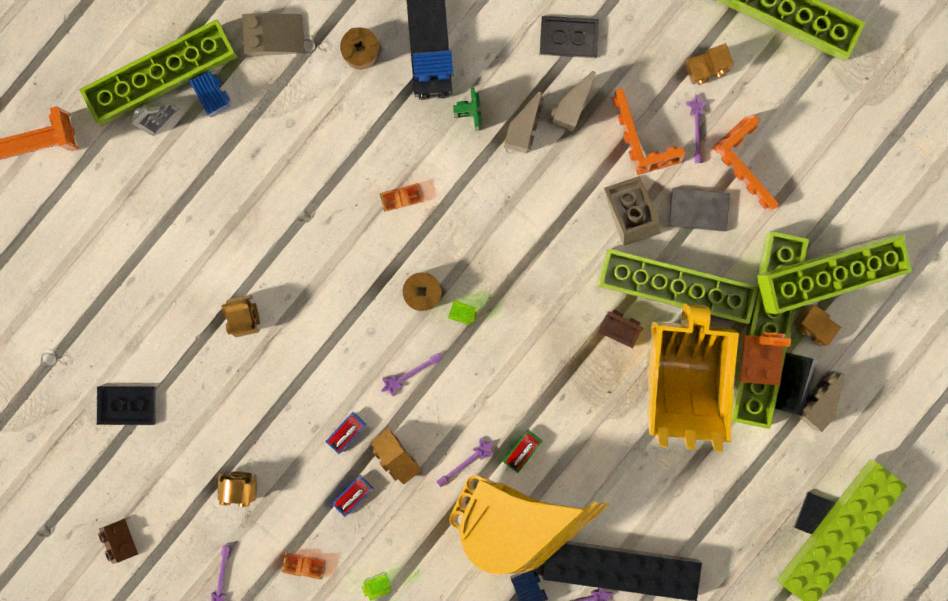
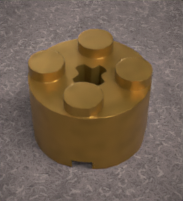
[340,27,380,70]
[402,272,442,311]
[222,295,260,337]
[217,471,257,507]

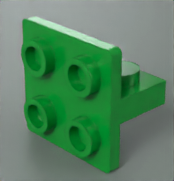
[453,88,482,131]

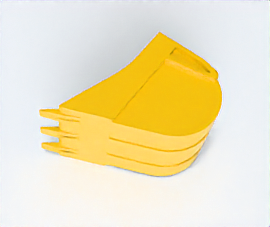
[647,303,739,452]
[450,475,610,574]

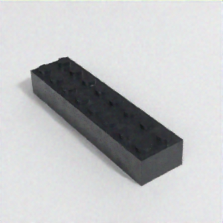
[542,541,702,601]

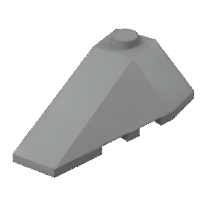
[132,103,179,136]

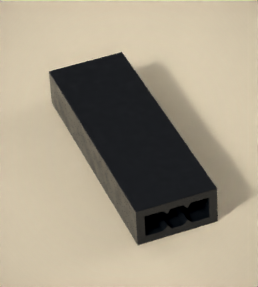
[406,0,453,100]

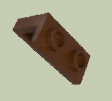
[598,310,643,349]
[98,518,138,564]

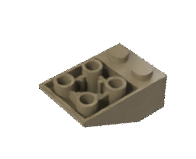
[504,92,544,153]
[797,371,845,432]

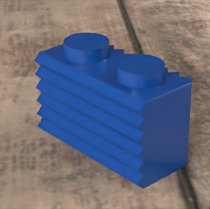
[413,50,454,82]
[190,71,231,117]

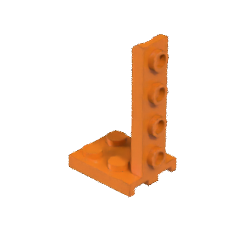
[612,88,685,176]
[0,106,79,160]
[712,115,778,210]
[740,333,791,385]

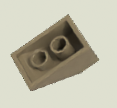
[242,13,305,57]
[550,71,596,132]
[604,176,660,246]

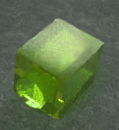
[448,300,478,326]
[362,571,393,601]

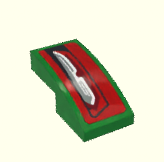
[503,429,543,473]

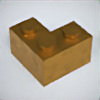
[684,43,734,85]
[793,305,842,347]
[370,428,422,485]

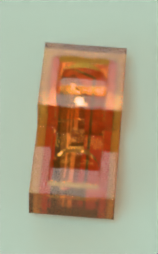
[380,183,424,212]
[282,553,326,580]

